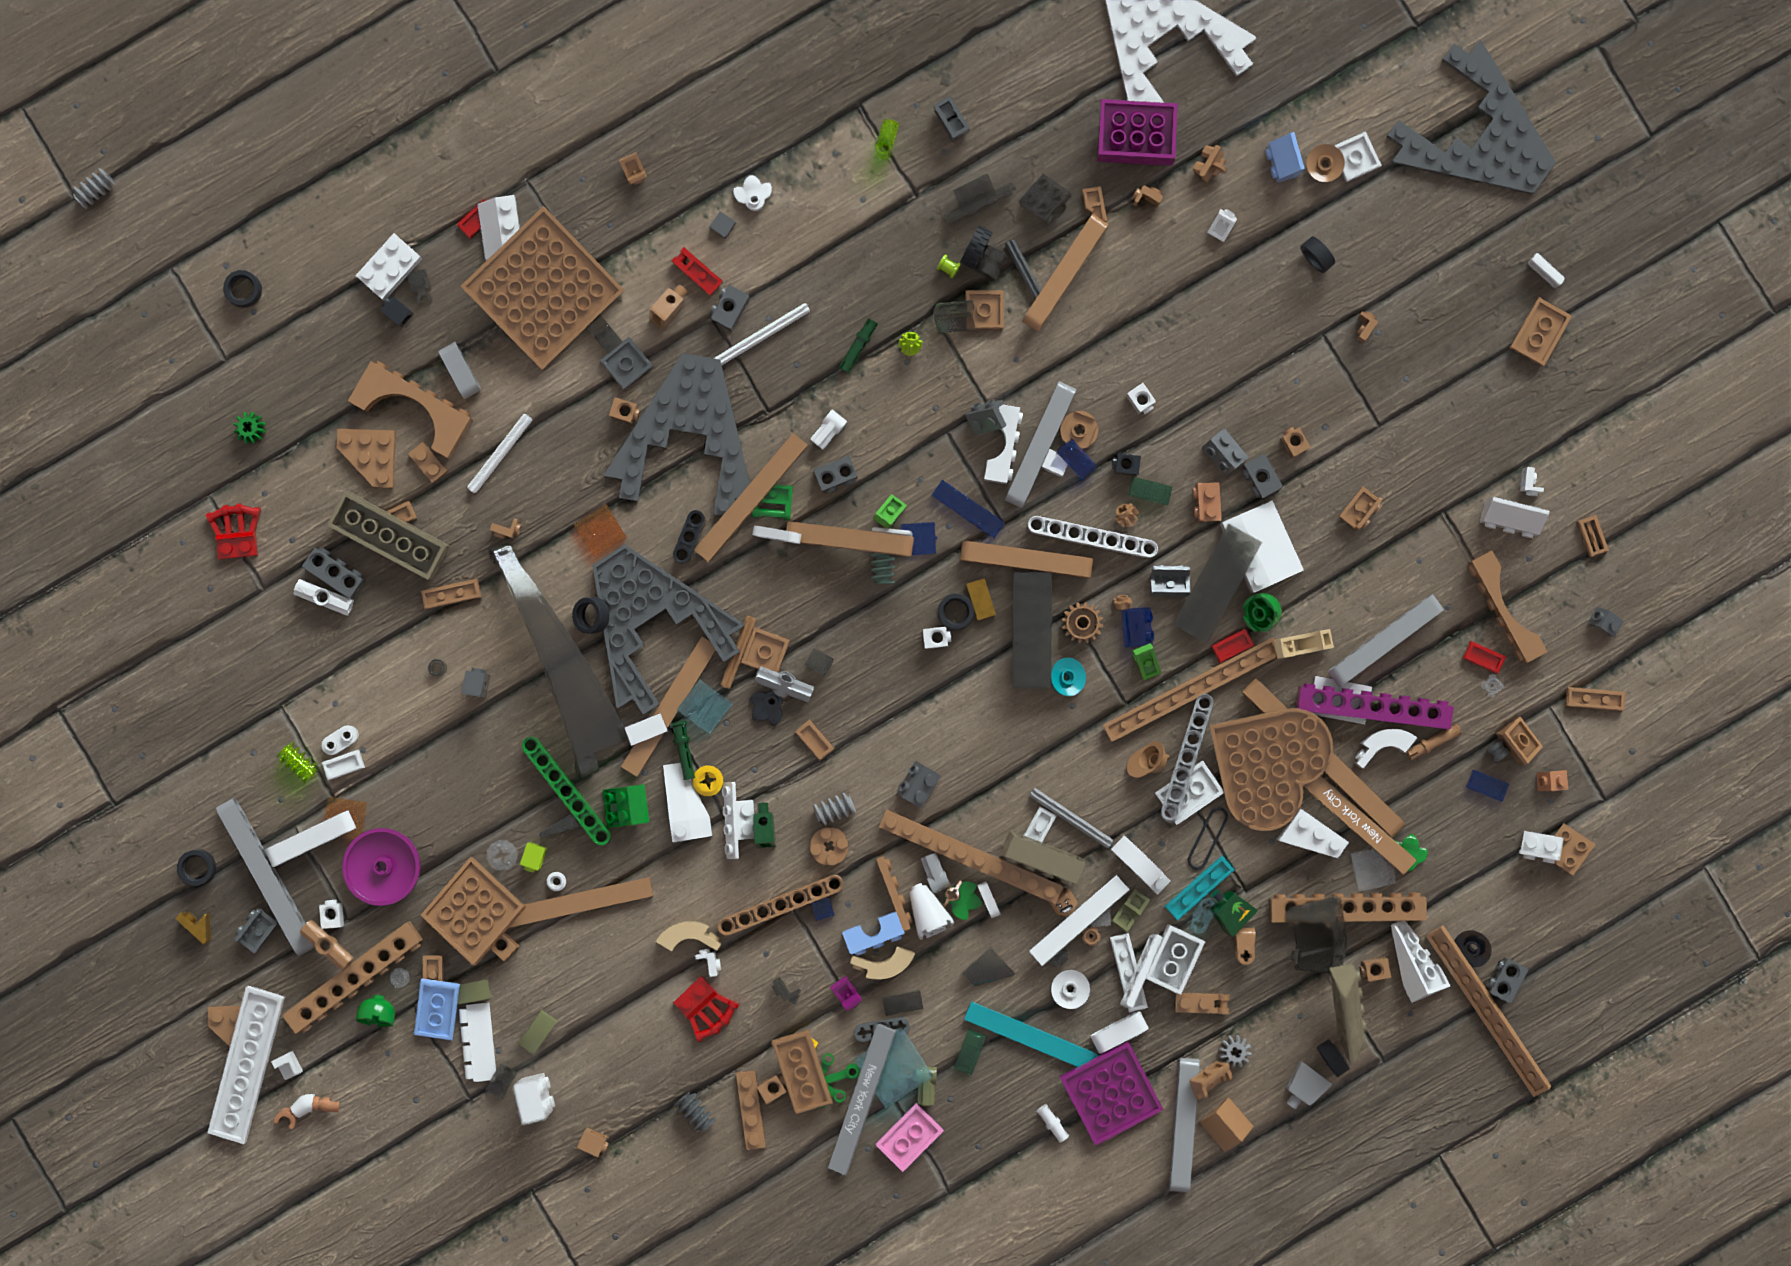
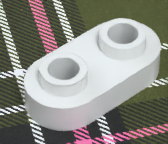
[322,726,359,755]

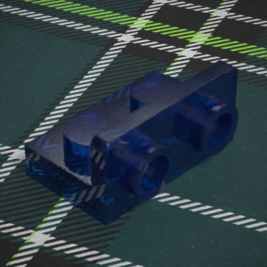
[1122,607,1155,647]

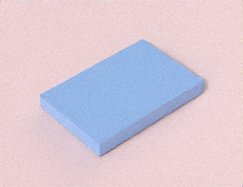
[414,978,460,1040]

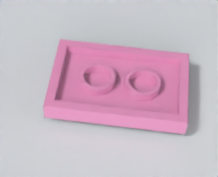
[875,1103,944,1172]

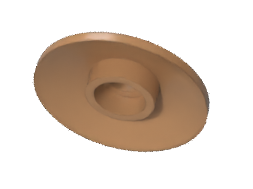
[1306,144,1345,182]

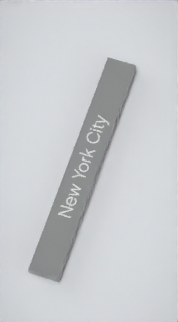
[828,1024,896,1175]

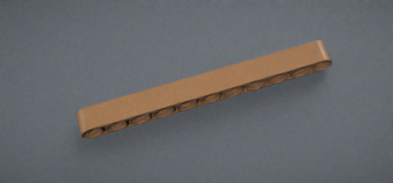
[1242,678,1406,838]

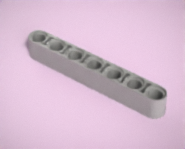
[1005,381,1076,508]
[1328,594,1444,687]
[1161,694,1213,823]
[1169,1058,1199,1193]

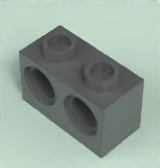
[933,96,970,143]
[814,455,858,494]
[1486,957,1529,1004]

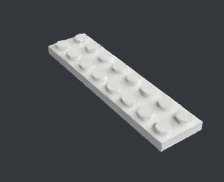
[208,986,285,1144]

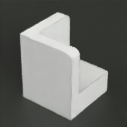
[1041,449,1069,477]
[272,1051,303,1080]

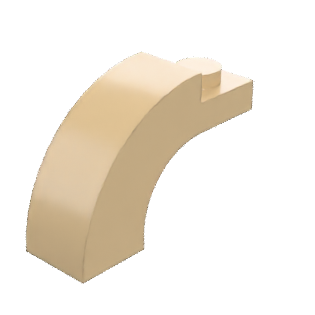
[1274,629,1334,659]
[655,921,722,951]
[850,946,915,979]

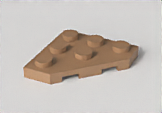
[337,429,396,488]
[208,1005,269,1063]

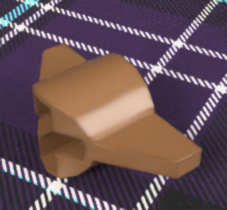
[943,881,962,907]

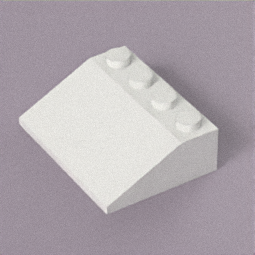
[1220,501,1303,594]

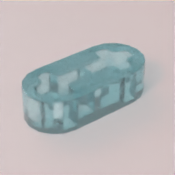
[1190,898,1215,933]

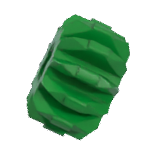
[233,412,266,444]

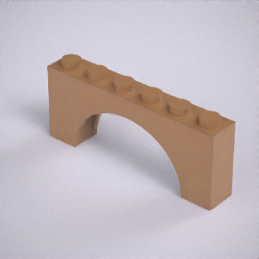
[348,361,473,460]

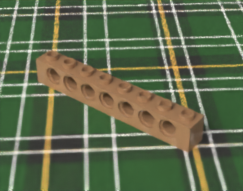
[1269,892,1427,922]
[282,921,424,1034]

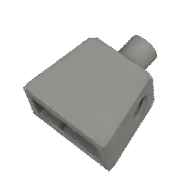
[1286,1060,1332,1110]

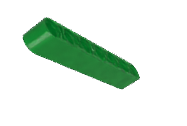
[522,737,612,845]

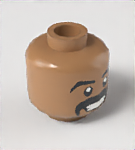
[1049,888,1078,917]

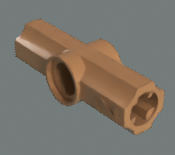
[299,920,354,971]

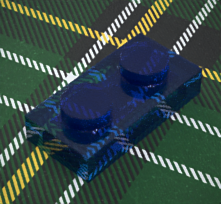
[1057,438,1097,480]

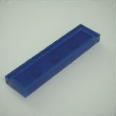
[931,479,1005,539]

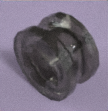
[428,659,447,676]

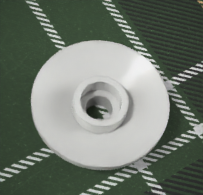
[1051,970,1090,1009]

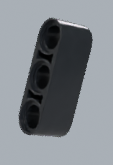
[673,510,706,564]

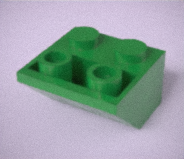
[603,784,649,828]

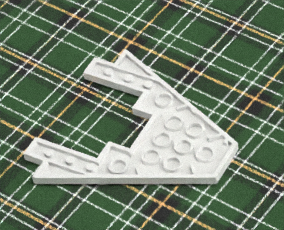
[1105,0,1256,103]

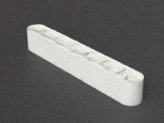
[1027,516,1158,558]

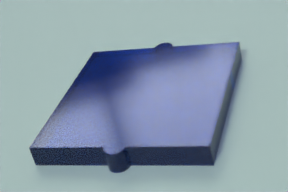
[901,522,937,555]

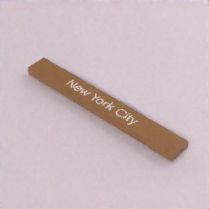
[1302,776,1416,875]

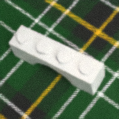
[984,405,1023,485]

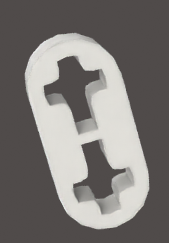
[977,881,1001,918]

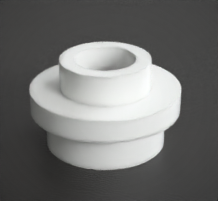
[547,872,566,891]

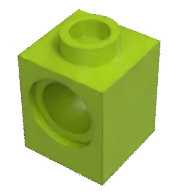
[520,842,548,873]

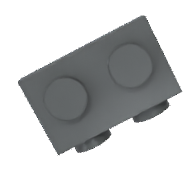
[965,399,1006,435]
[1202,428,1249,476]
[1150,565,1190,596]
[897,761,941,809]
[234,908,279,954]

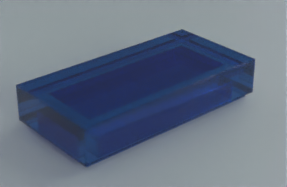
[1466,770,1509,802]

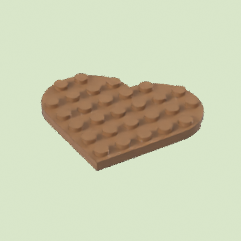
[1210,708,1333,831]

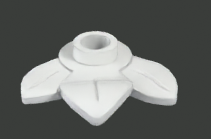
[733,175,772,211]

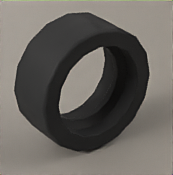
[1300,236,1335,273]
[223,270,262,308]
[938,593,974,630]
[572,597,610,634]
[177,849,216,886]
[1317,1039,1350,1077]

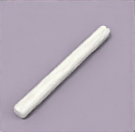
[713,303,810,365]

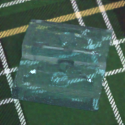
[677,679,732,734]

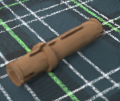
[1406,724,1462,761]

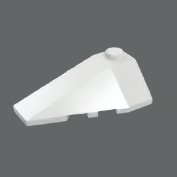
[1391,921,1450,1003]

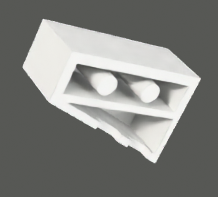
[1276,809,1349,858]

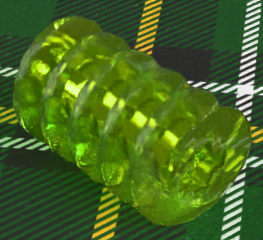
[276,741,319,783]

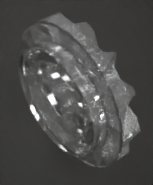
[487,840,517,871]

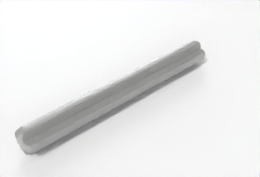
[1030,788,1113,848]

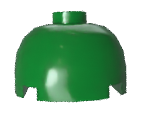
[1243,593,1282,632]
[356,995,395,1027]

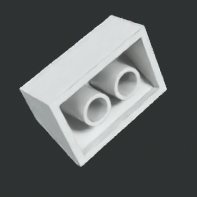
[478,195,520,261]
[1480,497,1550,538]

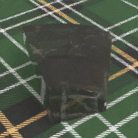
[962,947,1015,986]

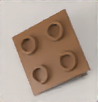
[1554,823,1596,876]

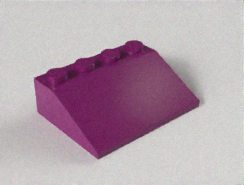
[1097,99,1178,166]

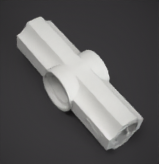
[293,579,354,616]

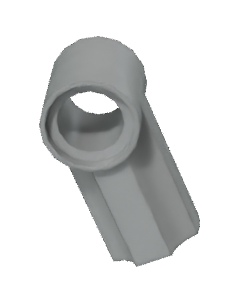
[920,852,951,894]

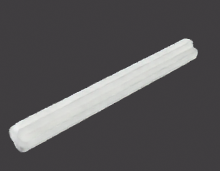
[467,414,532,493]

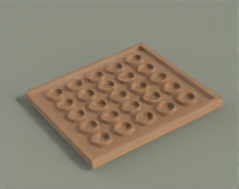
[461,206,624,370]

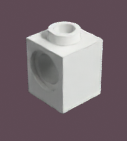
[1126,383,1156,414]
[923,627,951,649]
[319,900,344,929]

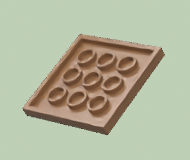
[421,857,526,966]

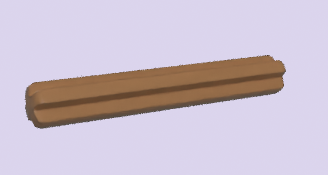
[721,616,756,689]

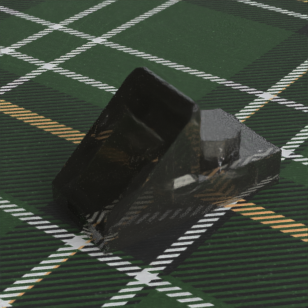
[586,314,623,353]

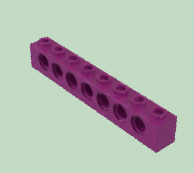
[1295,683,1454,729]

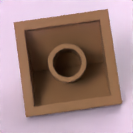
[1496,716,1543,765]
[1199,1097,1254,1152]

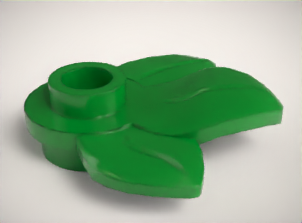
[1394,834,1428,872]
[945,881,982,920]

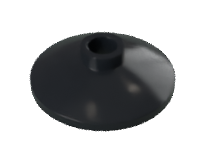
[1454,930,1492,967]

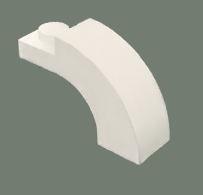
[1354,729,1417,768]
[1111,836,1170,895]

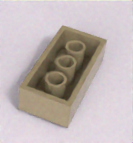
[1001,830,1085,885]

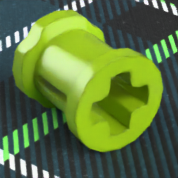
[936,254,961,279]

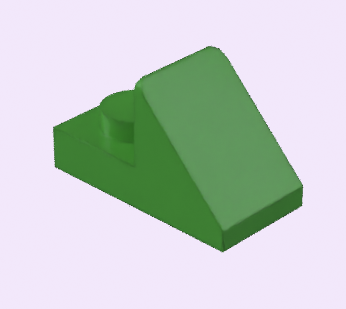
[873,494,907,529]
[1132,643,1161,680]

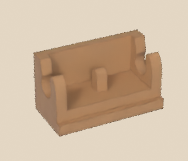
[1189,1061,1232,1099]

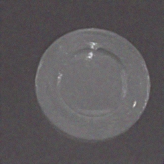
[390,968,410,988]

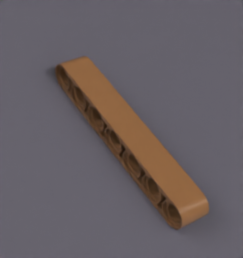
[1022,214,1109,332]
[786,522,914,557]
[960,541,1093,578]
[718,874,843,935]

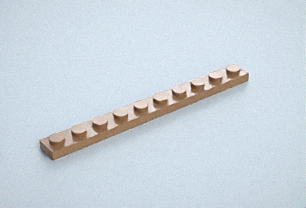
[1103,637,1277,742]
[879,809,1063,904]
[1426,925,1551,1097]

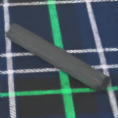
[1005,240,1041,301]

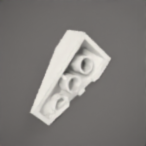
[663,763,712,842]

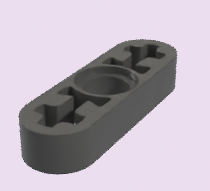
[854,1017,910,1042]

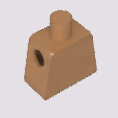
[649,285,687,331]

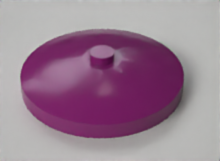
[342,828,421,906]

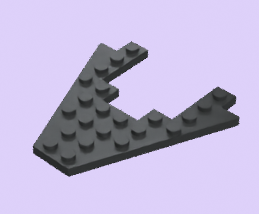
[1386,40,1556,194]
[605,353,750,516]
[592,544,745,715]

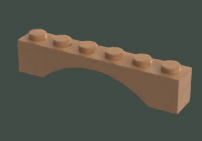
[1468,550,1548,663]

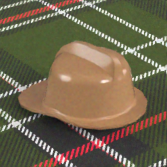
[1127,741,1170,778]

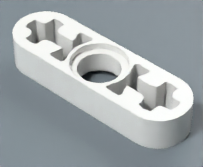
[752,526,802,544]

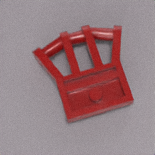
[205,503,261,560]
[673,976,740,1043]

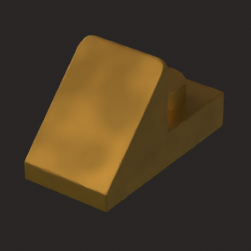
[175,912,211,944]

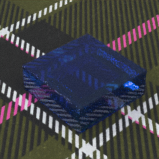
[811,897,835,921]

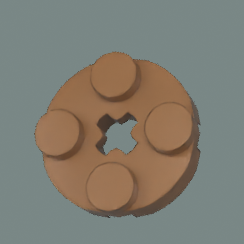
[1060,411,1098,450]
[810,827,848,865]

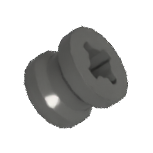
[1486,739,1511,762]

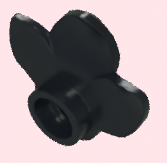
[749,691,783,726]

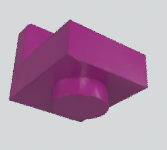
[830,976,862,1011]

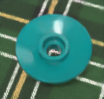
[1050,658,1086,696]

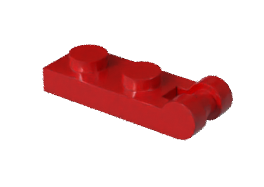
[671,247,723,296]

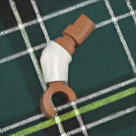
[274,1094,340,1130]

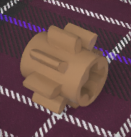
[1114,503,1139,528]

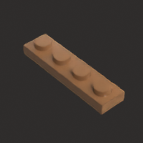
[876,855,913,931]
[736,1070,766,1150]

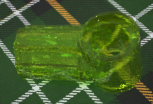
[875,119,900,160]

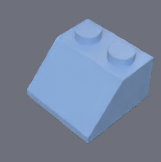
[1265,132,1305,183]

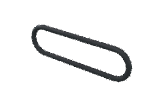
[1188,807,1228,869]

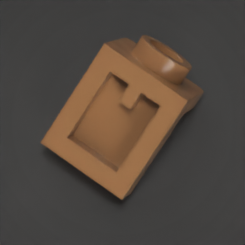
[1356,311,1378,344]

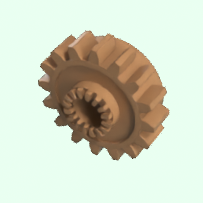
[1061,602,1103,644]

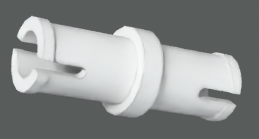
[1037,1104,1069,1143]

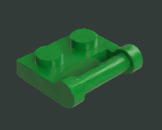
[752,485,793,521]

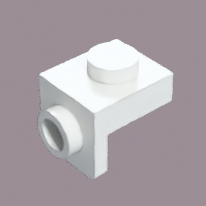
[695,948,721,977]

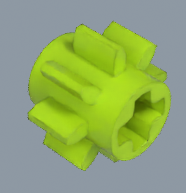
[898,332,923,356]

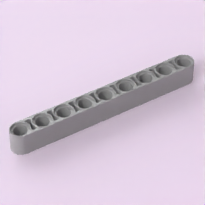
[216,798,315,956]

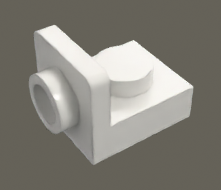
[1207,209,1237,242]
[1520,467,1544,496]

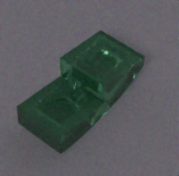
[1128,477,1173,505]
[954,1029,986,1075]

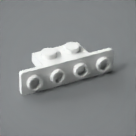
[722,782,755,859]

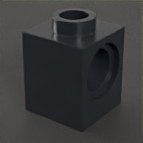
[381,296,414,328]
[1112,453,1141,476]

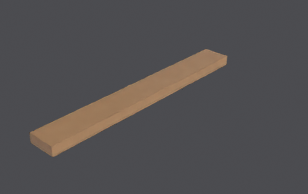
[694,433,808,562]
[621,637,716,777]
[509,877,654,928]

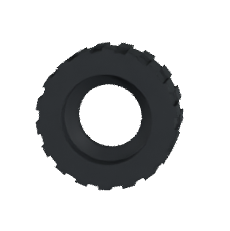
[960,225,993,270]

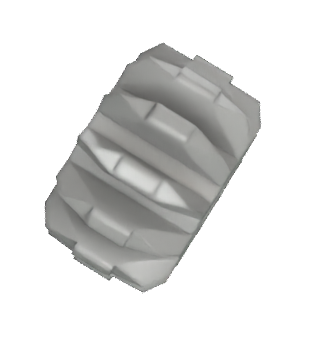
[1219,1035,1252,1068]

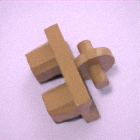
[1193,145,1227,183]

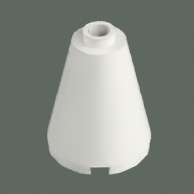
[909,883,955,940]

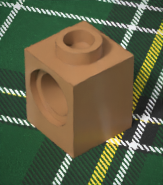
[609,398,640,424]
[1280,427,1311,458]
[491,933,520,961]
[1360,957,1391,982]
[757,1073,787,1104]
[577,1128,609,1157]

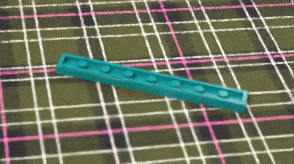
[964,1001,1100,1067]

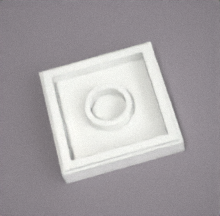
[1335,131,1382,183]

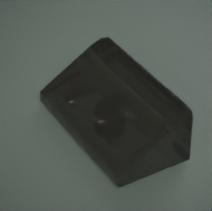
[882,989,924,1016]

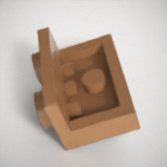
[1338,486,1383,531]

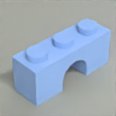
[842,911,905,956]

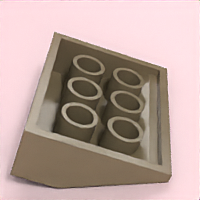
[1330,964,1367,1065]

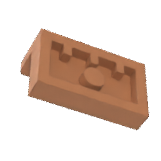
[1193,483,1222,522]

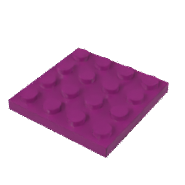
[1060,1041,1164,1146]

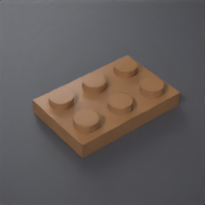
[1509,297,1572,367]

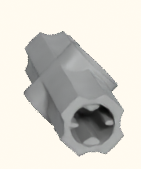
[754,666,814,702]

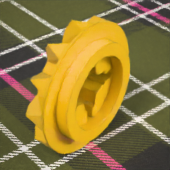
[693,766,723,796]

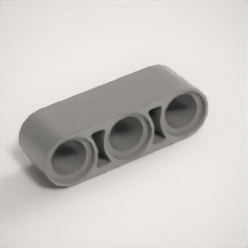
[438,342,481,399]

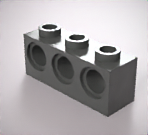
[302,547,366,599]

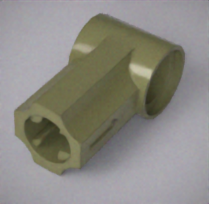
[917,1066,937,1106]

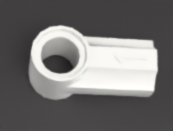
[810,410,847,449]

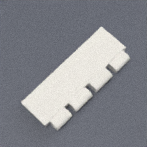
[459,1002,497,1082]

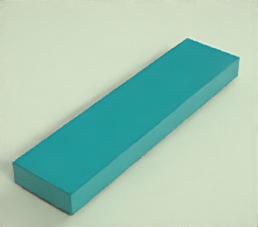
[1164,855,1234,921]

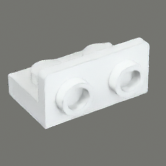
[1519,831,1564,864]

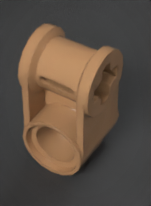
[1234,928,1255,965]

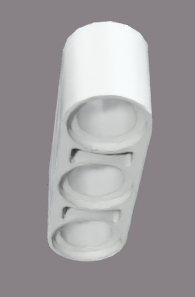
[1090,1011,1148,1054]

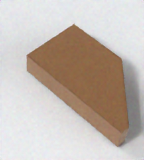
[1082,186,1107,222]

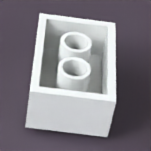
[1146,924,1205,995]
[514,1073,555,1124]

